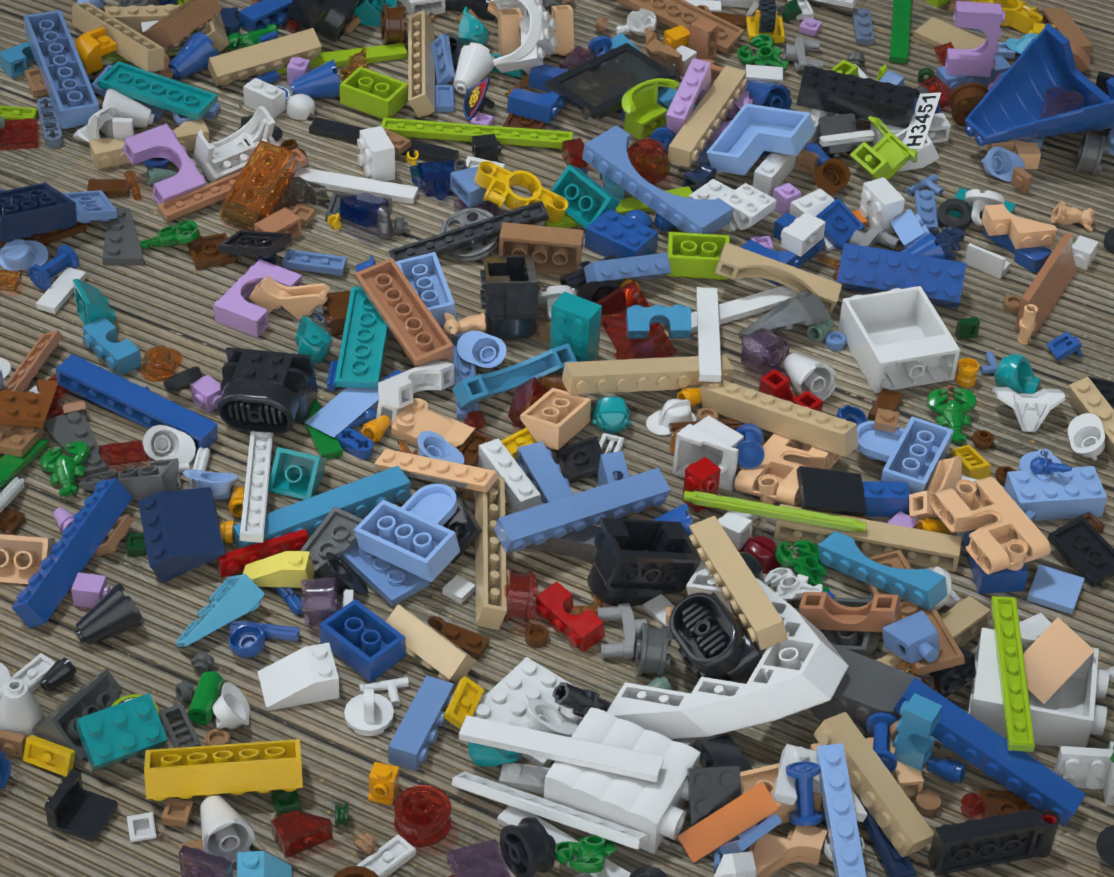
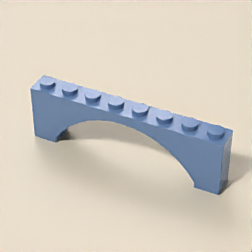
[582,125,733,234]

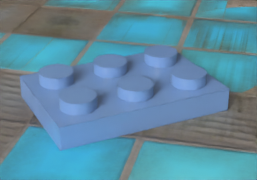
[62,190,117,223]

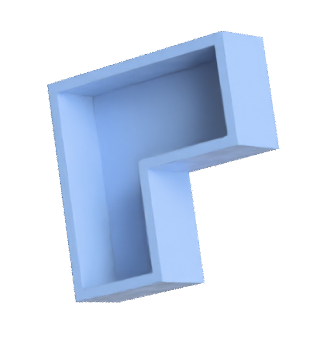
[706,104,816,176]

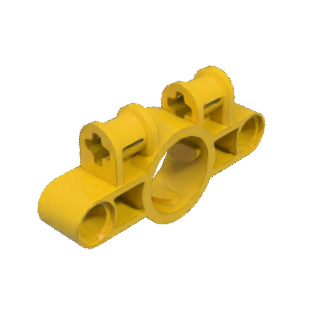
[971,0,1043,34]
[474,161,568,226]

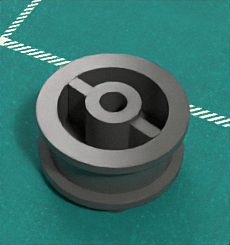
[1074,131,1108,177]
[635,623,672,678]

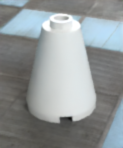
[453,43,495,94]
[102,88,155,128]
[783,353,837,401]
[0,679,46,738]
[200,796,255,865]

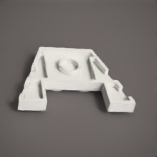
[772,744,867,822]

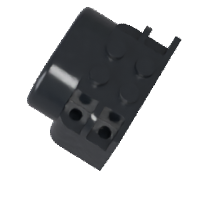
[282,0,362,42]
[480,256,538,340]
[217,347,318,435]
[587,517,701,607]
[669,592,762,684]

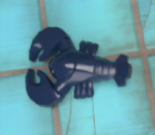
[927,227,965,261]

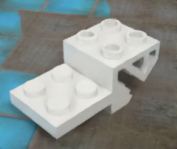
[688,179,777,232]
[1054,741,1114,806]

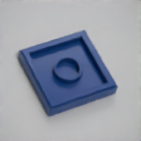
[815,198,865,250]

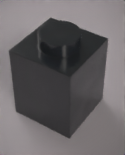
[472,134,501,161]

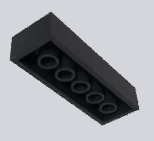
[796,65,916,129]

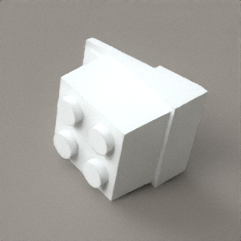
[672,415,744,491]

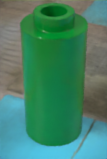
[187,671,224,725]

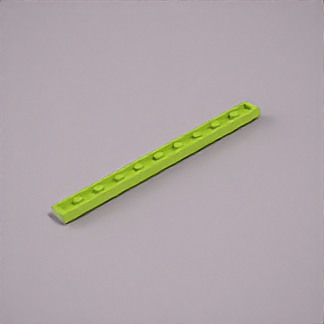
[381,118,573,150]

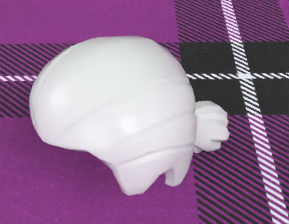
[616,8,657,36]

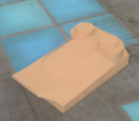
[391,398,476,448]

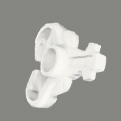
[764,567,824,601]

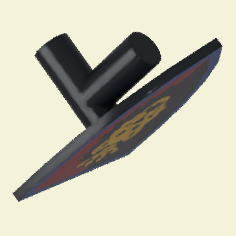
[463,78,495,121]

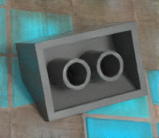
[823,597,881,659]

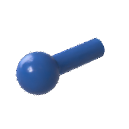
[346,408,377,429]

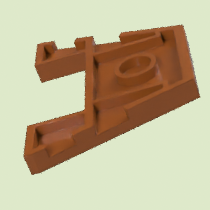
[0,379,58,428]

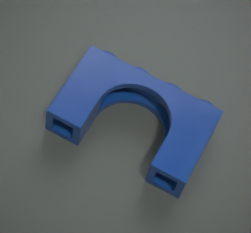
[507,64,580,124]
[740,212,826,285]

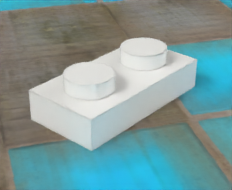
[499,762,550,794]

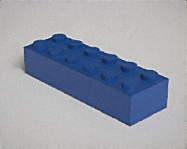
[837,243,967,308]

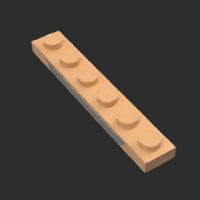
[374,449,498,493]

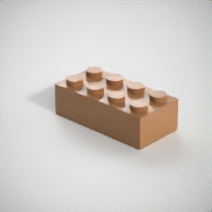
[141,0,222,51]
[499,222,584,276]

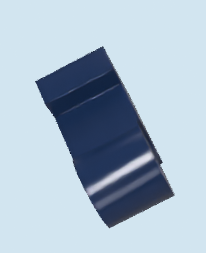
[219,7,240,37]
[683,163,717,192]

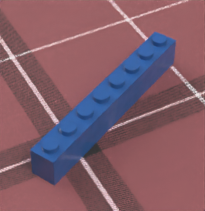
[56,354,218,452]
[12,478,133,628]
[893,677,1086,827]

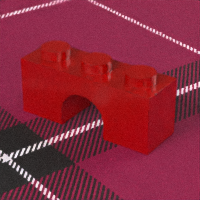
[759,369,823,412]
[535,581,605,653]

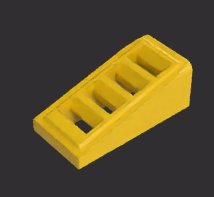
[950,445,991,480]

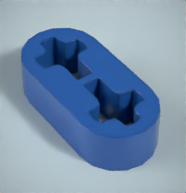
[337,428,373,459]

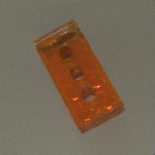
[220,140,300,231]

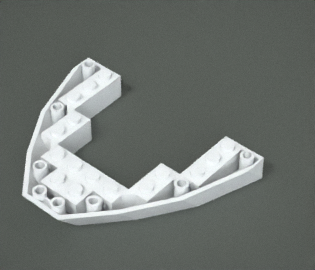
[607,561,849,739]

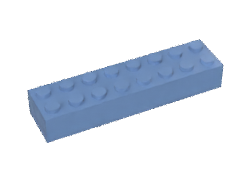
[24,10,99,129]

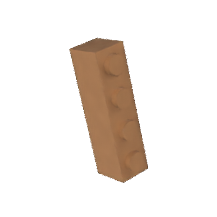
[1041,6,1093,58]

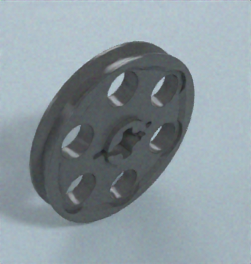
[440,208,500,262]

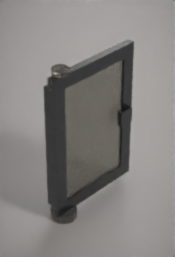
[545,43,680,120]

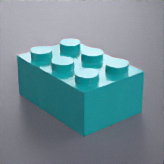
[550,291,602,362]
[75,693,168,772]

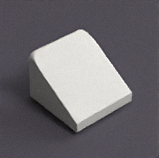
[127,812,157,843]

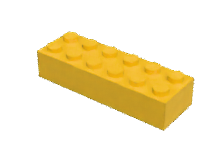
[144,739,303,801]

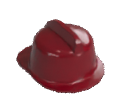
[738,536,781,574]

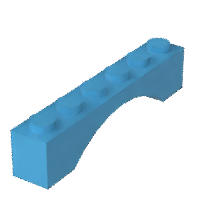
[452,343,577,408]
[818,531,948,610]

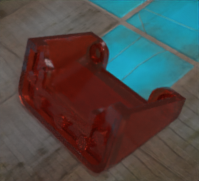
[595,280,677,360]

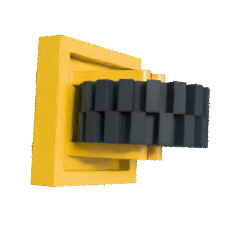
[746,0,785,44]

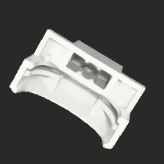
[491,0,558,76]

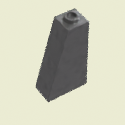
[525,501,605,561]

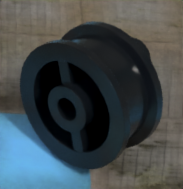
[500,817,556,877]

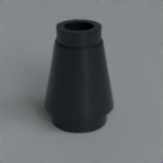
[39,657,77,692]

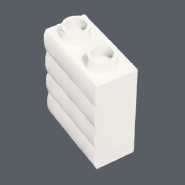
[838,286,960,393]
[968,627,1109,748]
[544,707,701,854]

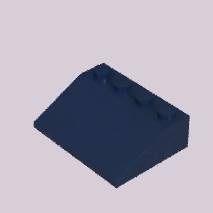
[0,182,76,242]
[138,487,226,583]

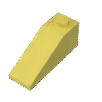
[243,551,315,588]

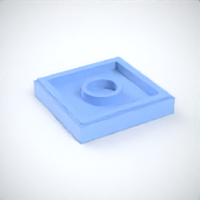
[1027,564,1085,615]

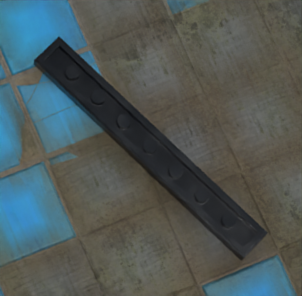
[309,117,459,167]
[389,201,549,262]

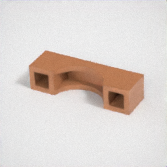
[799,592,902,632]

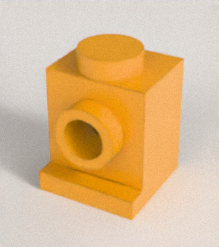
[368,762,399,806]

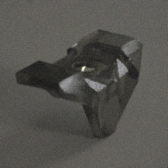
[264,176,330,213]

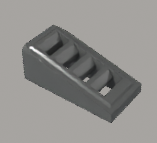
[159,703,201,748]

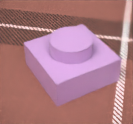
[799,18,822,37]

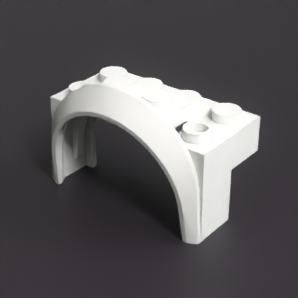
[193,106,282,183]

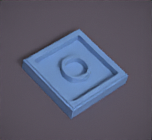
[719,814,782,855]

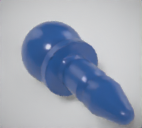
[1030,457,1072,475]

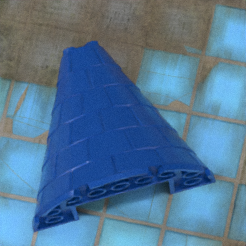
[965,23,1114,147]

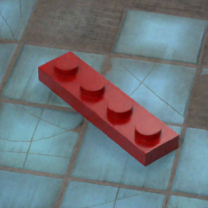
[217,529,309,578]

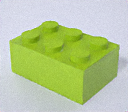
[340,66,408,119]
[667,232,730,280]

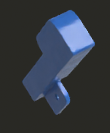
[983,227,1052,273]

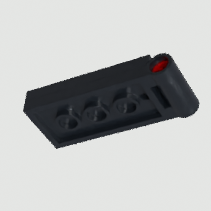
[928,809,1060,876]

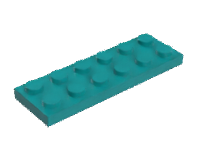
[98,61,218,121]
[335,287,388,388]

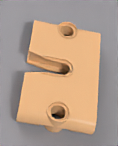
[734,433,841,507]
[930,476,1051,574]

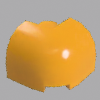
[74,26,117,75]

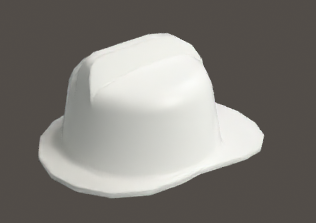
[646,399,696,436]
[1068,413,1105,461]
[143,425,196,464]
[212,682,250,730]
[527,699,578,736]

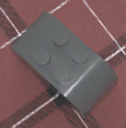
[810,643,922,739]

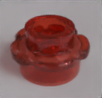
[464,411,486,431]
[960,793,986,817]

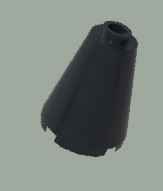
[74,583,145,645]

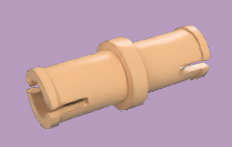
[1017,304,1038,345]

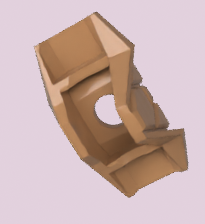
[644,27,683,75]

